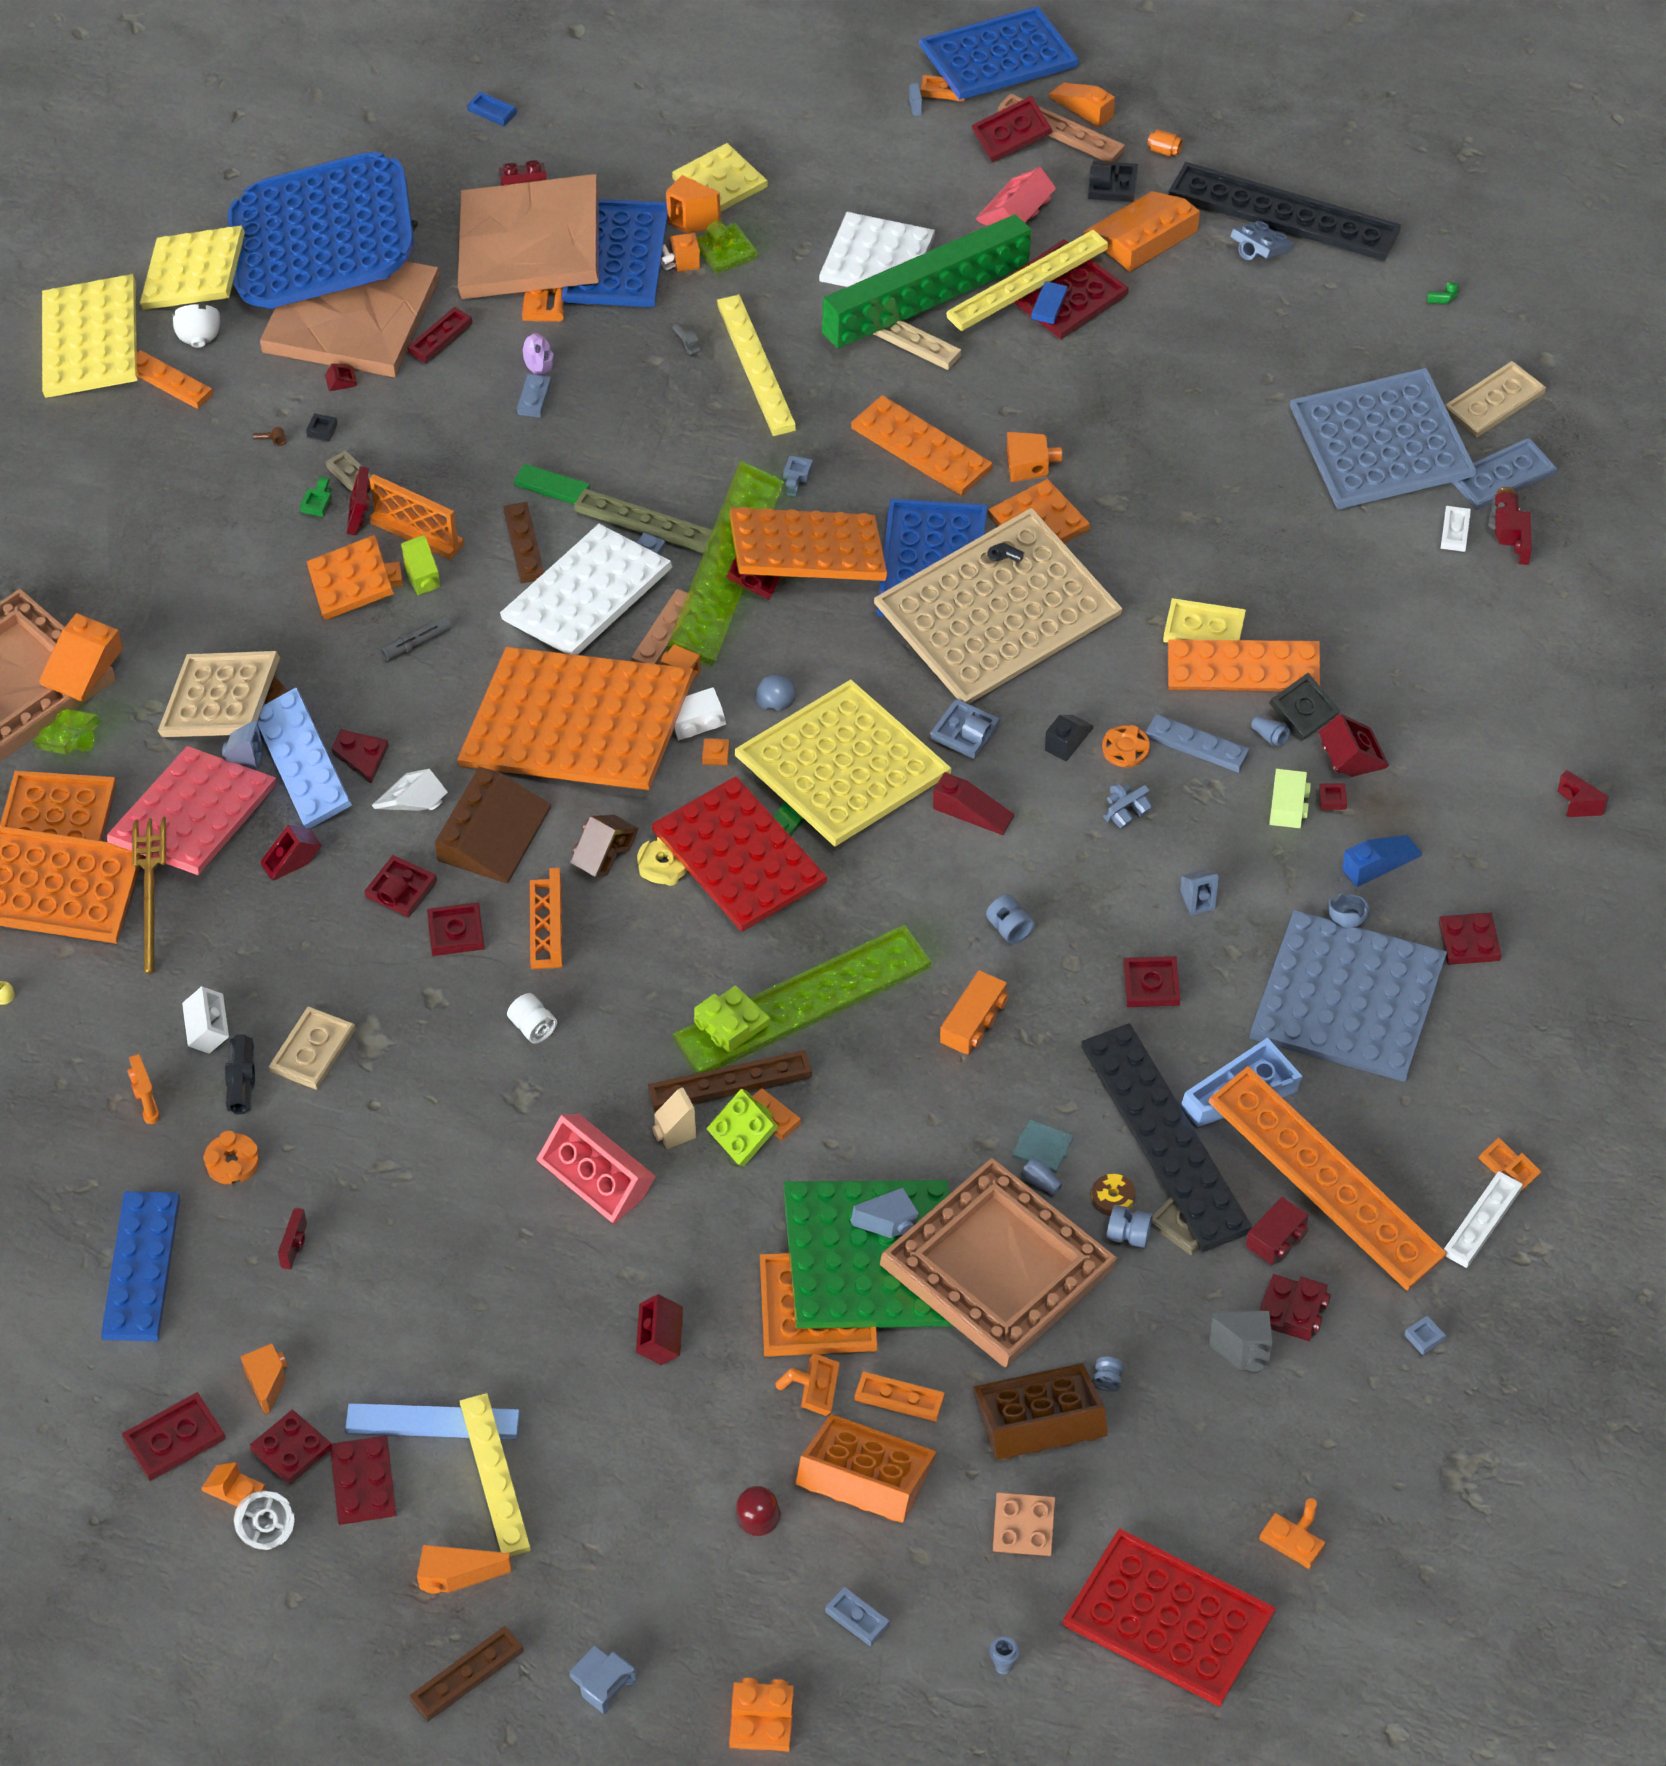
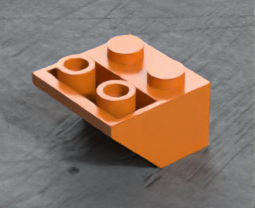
[666,175,721,233]

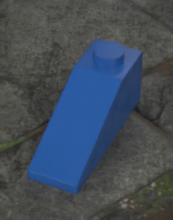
[1342,835,1422,887]

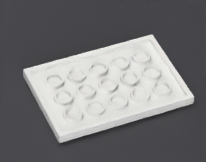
[500,524,672,655]

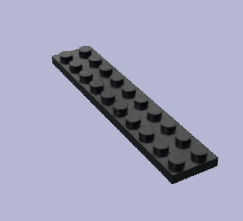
[1169,161,1401,261]
[1081,1023,1252,1252]

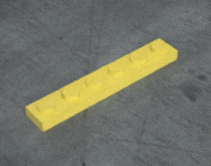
[460,1393,531,1557]

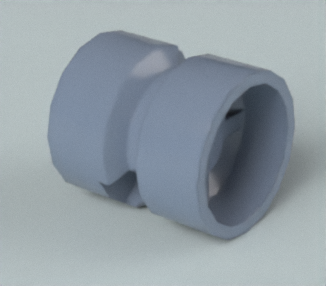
[986,894,1035,944]
[1107,1205,1153,1248]

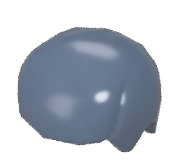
[756,674,796,712]
[1329,893,1369,928]

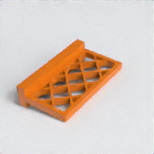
[369,474,464,561]

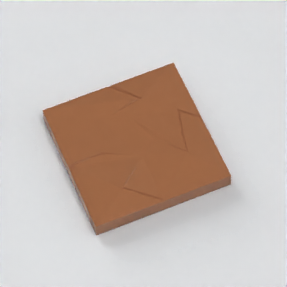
[458,174,599,299]
[260,261,440,378]
[0,589,116,762]
[880,1158,1117,1368]

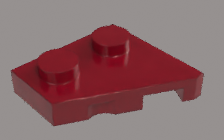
[331,729,389,783]

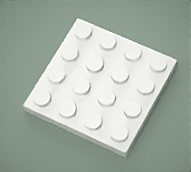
[820,212,935,287]

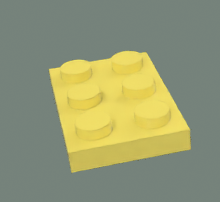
[1163,598,1246,643]

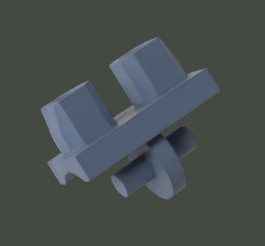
[1103,783,1152,829]

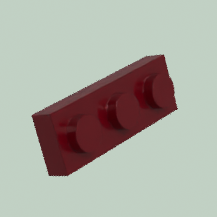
[407,307,473,364]

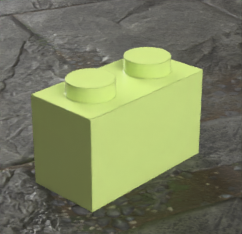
[1270,769,1311,828]

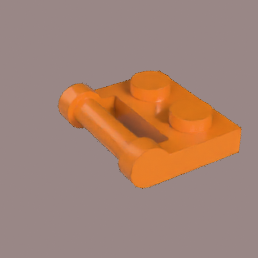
[522,287,564,322]
[127,1054,160,1124]

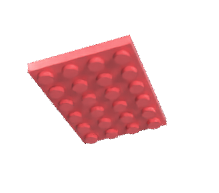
[107,746,276,875]

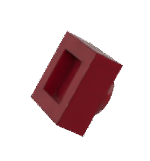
[1319,783,1347,810]

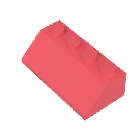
[536,1114,656,1223]

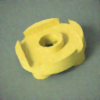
[637,837,688,886]

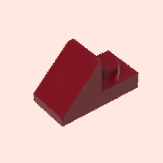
[1557,770,1609,817]

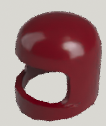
[736,1486,781,1536]

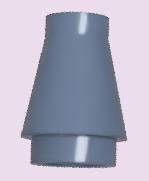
[1251,715,1290,747]
[1021,1157,1063,1196]
[989,1637,1019,1674]

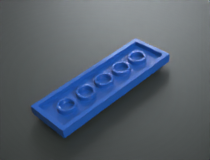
[101,1191,180,1341]

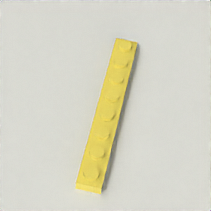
[947,230,1108,331]
[717,295,796,436]

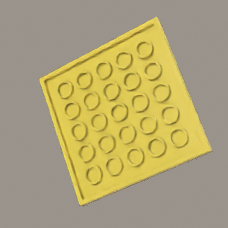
[735,679,951,847]

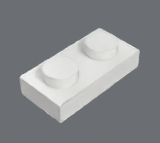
[1440,506,1471,552]

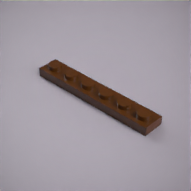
[648,1050,812,1112]

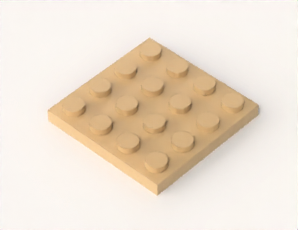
[158,651,280,737]

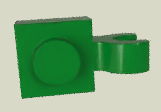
[300,476,332,517]

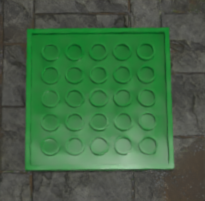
[783,1180,953,1328]

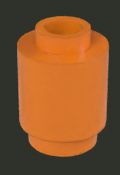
[1148,129,1183,157]

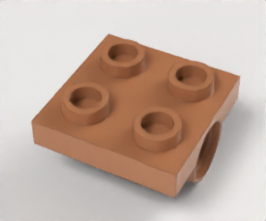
[993,1492,1055,1556]

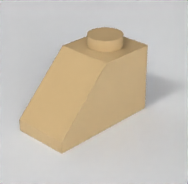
[652,1087,696,1150]

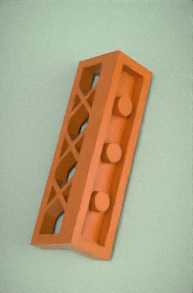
[530,868,563,969]

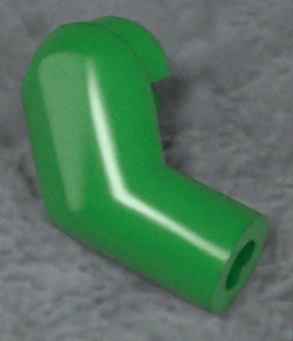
[1427,282,1459,304]

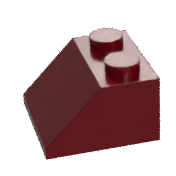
[1318,713,1389,777]

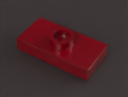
[278,1208,307,1270]

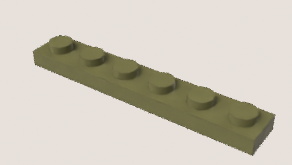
[574,489,717,554]

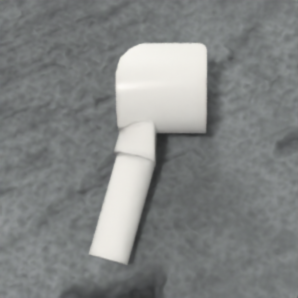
[661,245,676,271]

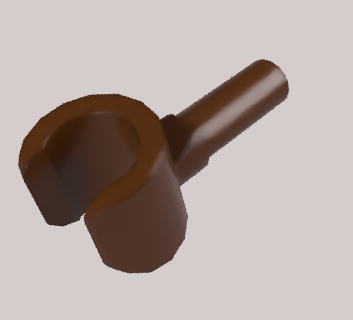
[253,427,286,446]

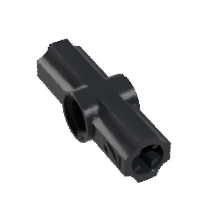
[225,1034,255,1114]

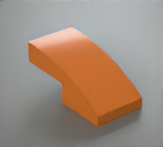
[1478,1138,1542,1190]

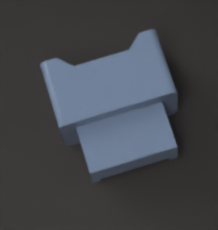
[569,1646,637,1714]

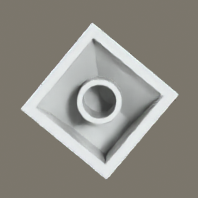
[372,768,448,811]

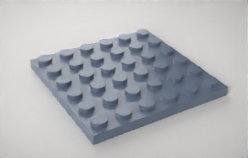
[1290,368,1476,510]
[1249,910,1447,1082]

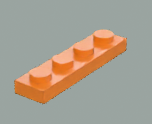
[137,350,213,409]

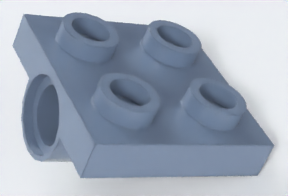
[1230,221,1294,260]
[930,699,1000,759]

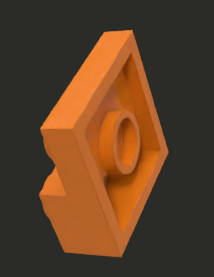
[729,1678,794,1752]

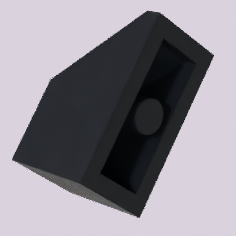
[1045,715,1094,762]

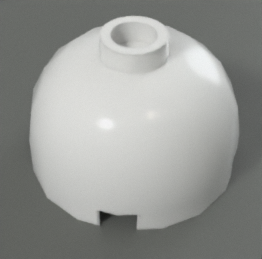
[173,305,220,347]
[234,1490,295,1550]

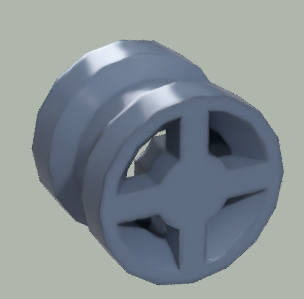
[1093,1357,1124,1391]

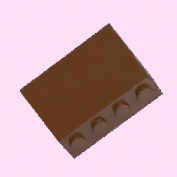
[435,766,551,884]
[973,1363,1108,1460]

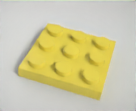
[672,143,768,212]

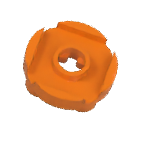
[203,1131,259,1185]

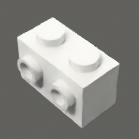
[674,687,726,741]
[182,987,229,1054]

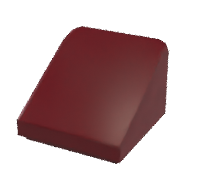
[325,363,357,391]

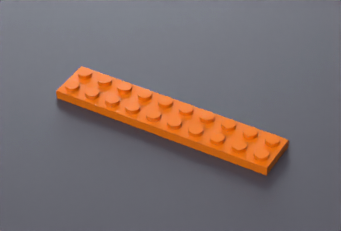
[1209,1066,1447,1291]

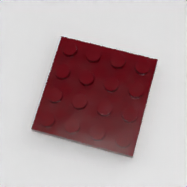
[1001,239,1129,339]

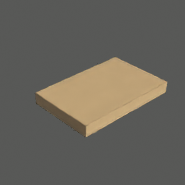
[269,1006,355,1090]

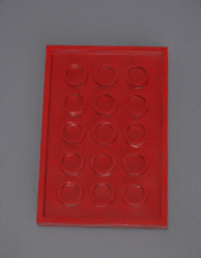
[652,776,827,932]
[1063,1528,1276,1707]

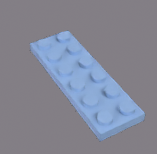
[257,688,352,829]

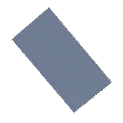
[1452,438,1557,510]

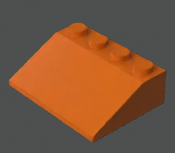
[1083,191,1200,272]
[795,1414,937,1523]

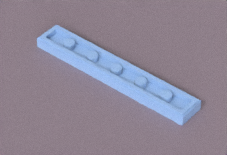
[345,1403,520,1439]

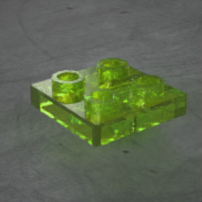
[696,221,757,274]
[33,709,101,755]

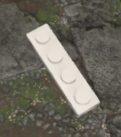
[1444,1171,1523,1268]

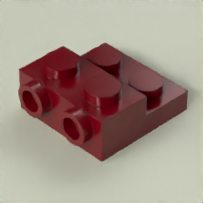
[1259,1274,1331,1342]

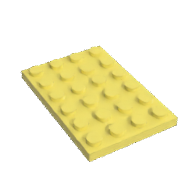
[42,274,137,398]

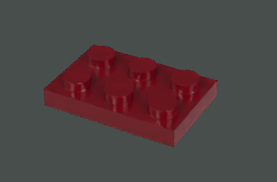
[971,95,1052,163]
[121,1392,226,1481]
[331,1435,397,1525]

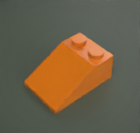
[39,613,123,701]

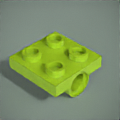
[707,1089,779,1167]

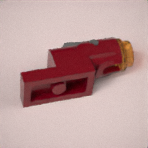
[1488,487,1532,565]

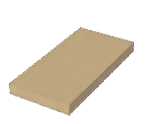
[1445,361,1546,438]

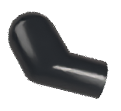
[987,543,1025,563]

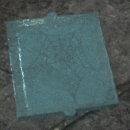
[1012,1120,1073,1173]

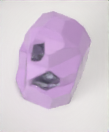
[523,333,554,375]

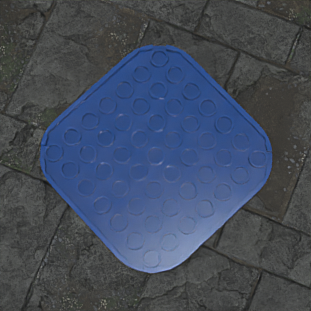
[228,152,415,309]

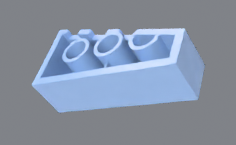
[1181,1037,1303,1128]

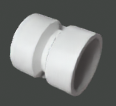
[507,993,557,1043]

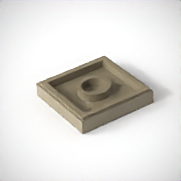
[1151,1197,1199,1256]

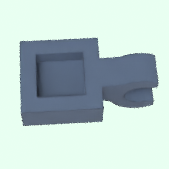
[783,456,813,497]

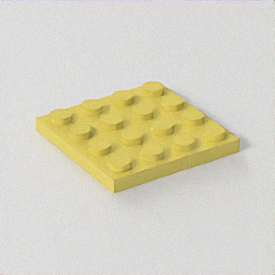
[140,226,245,310]

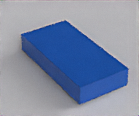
[467,92,517,126]
[1031,281,1068,324]

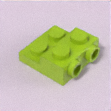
[694,985,770,1053]

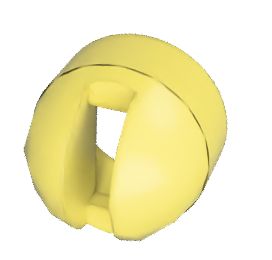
[0,981,15,1004]

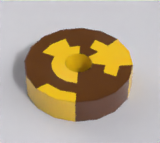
[1091,1174,1136,1216]

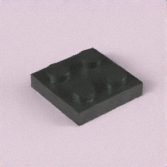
[1269,673,1341,741]

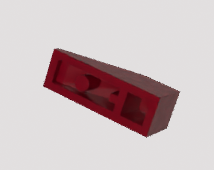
[933,772,1014,835]

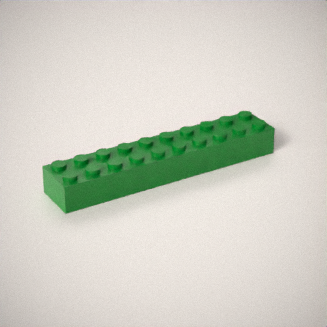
[822,214,1032,349]

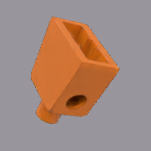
[1006,432,1062,482]

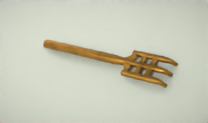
[132,817,166,974]

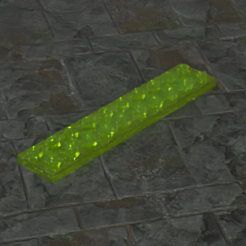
[667,460,784,666]
[673,925,931,1074]

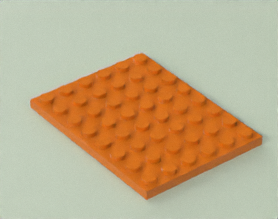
[457,647,695,790]

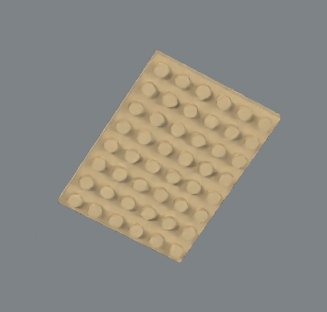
[874,508,1122,704]

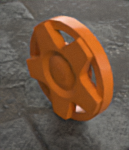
[1102,725,1150,767]

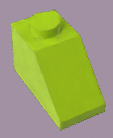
[401,535,440,595]

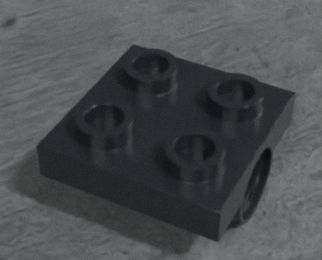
[1088,161,1138,202]

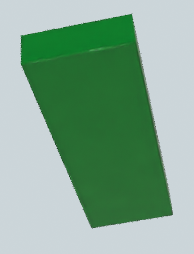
[514,463,590,504]

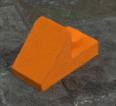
[201,1462,266,1507]

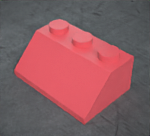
[976,167,1056,226]

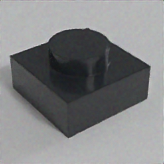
[306,413,338,441]

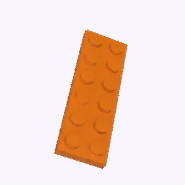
[851,395,993,497]
[1168,639,1320,691]

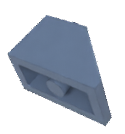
[222,721,264,771]
[1180,870,1218,915]
[851,1188,918,1238]

